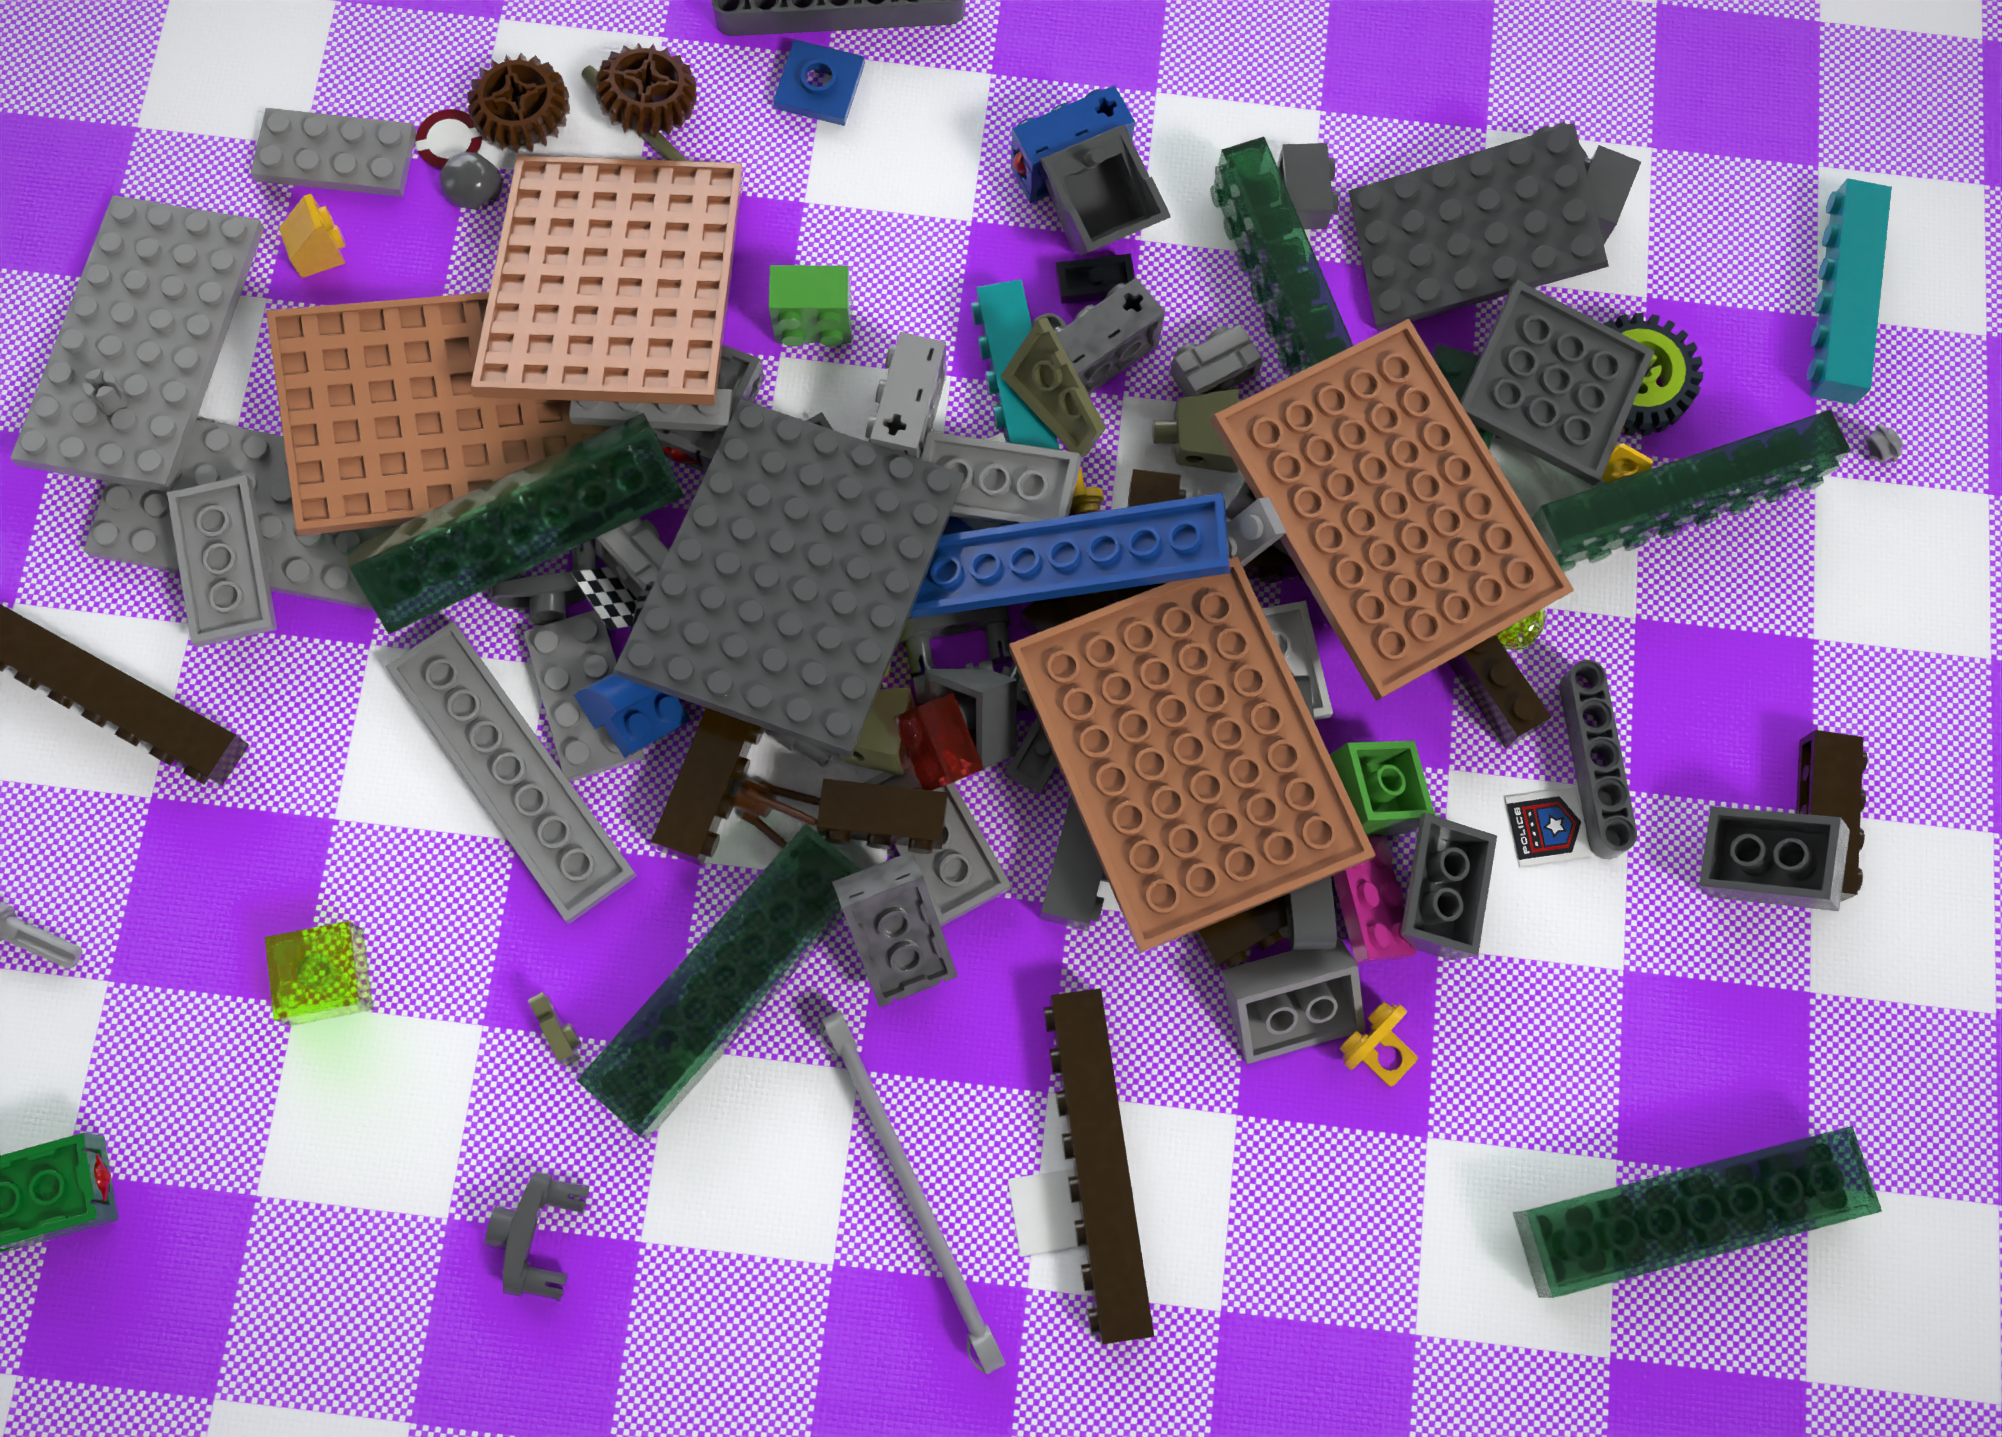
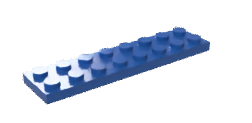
[910,493,1231,618]

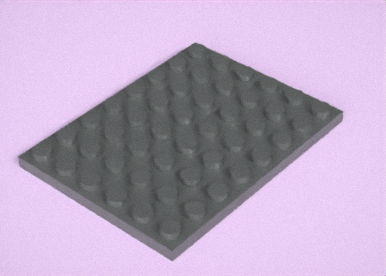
[614,399,964,758]

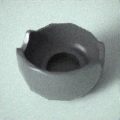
[439,152,503,210]

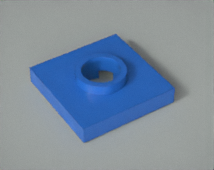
[773,39,865,126]

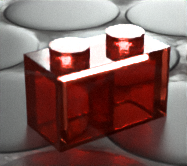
[894,693,984,791]

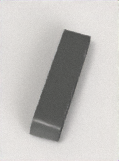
[1559,659,1637,860]

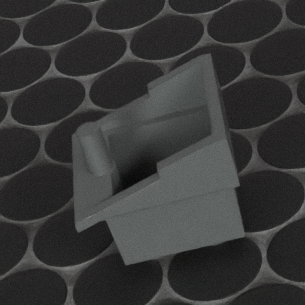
[1040,124,1171,256]

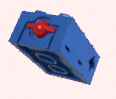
[1011,85,1135,204]

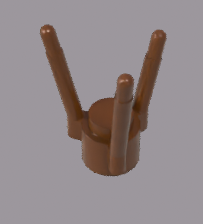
[734,778,820,854]

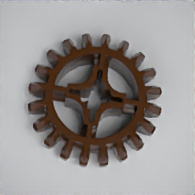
[595,43,697,138]
[467,53,570,153]

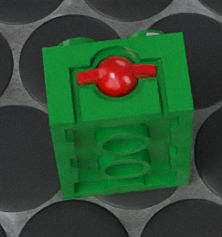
[0,1132,119,1254]

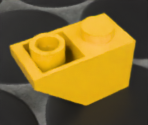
[279,194,346,278]

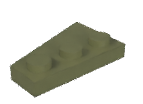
[1001,317,1106,457]

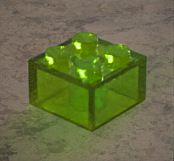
[265,921,374,1026]

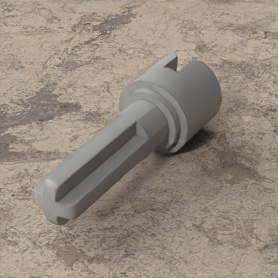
[0,901,83,968]

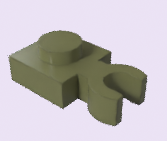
[528,992,582,1066]

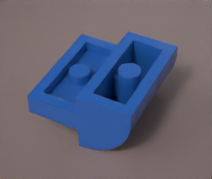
[573,673,691,758]

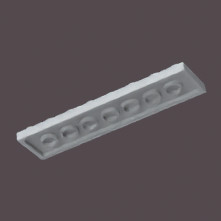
[386,620,637,924]

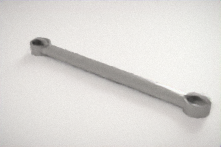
[820,1010,1006,1375]

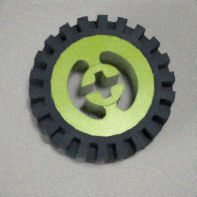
[1604,313,1704,436]

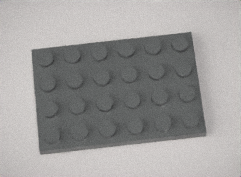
[1348,123,1609,331]

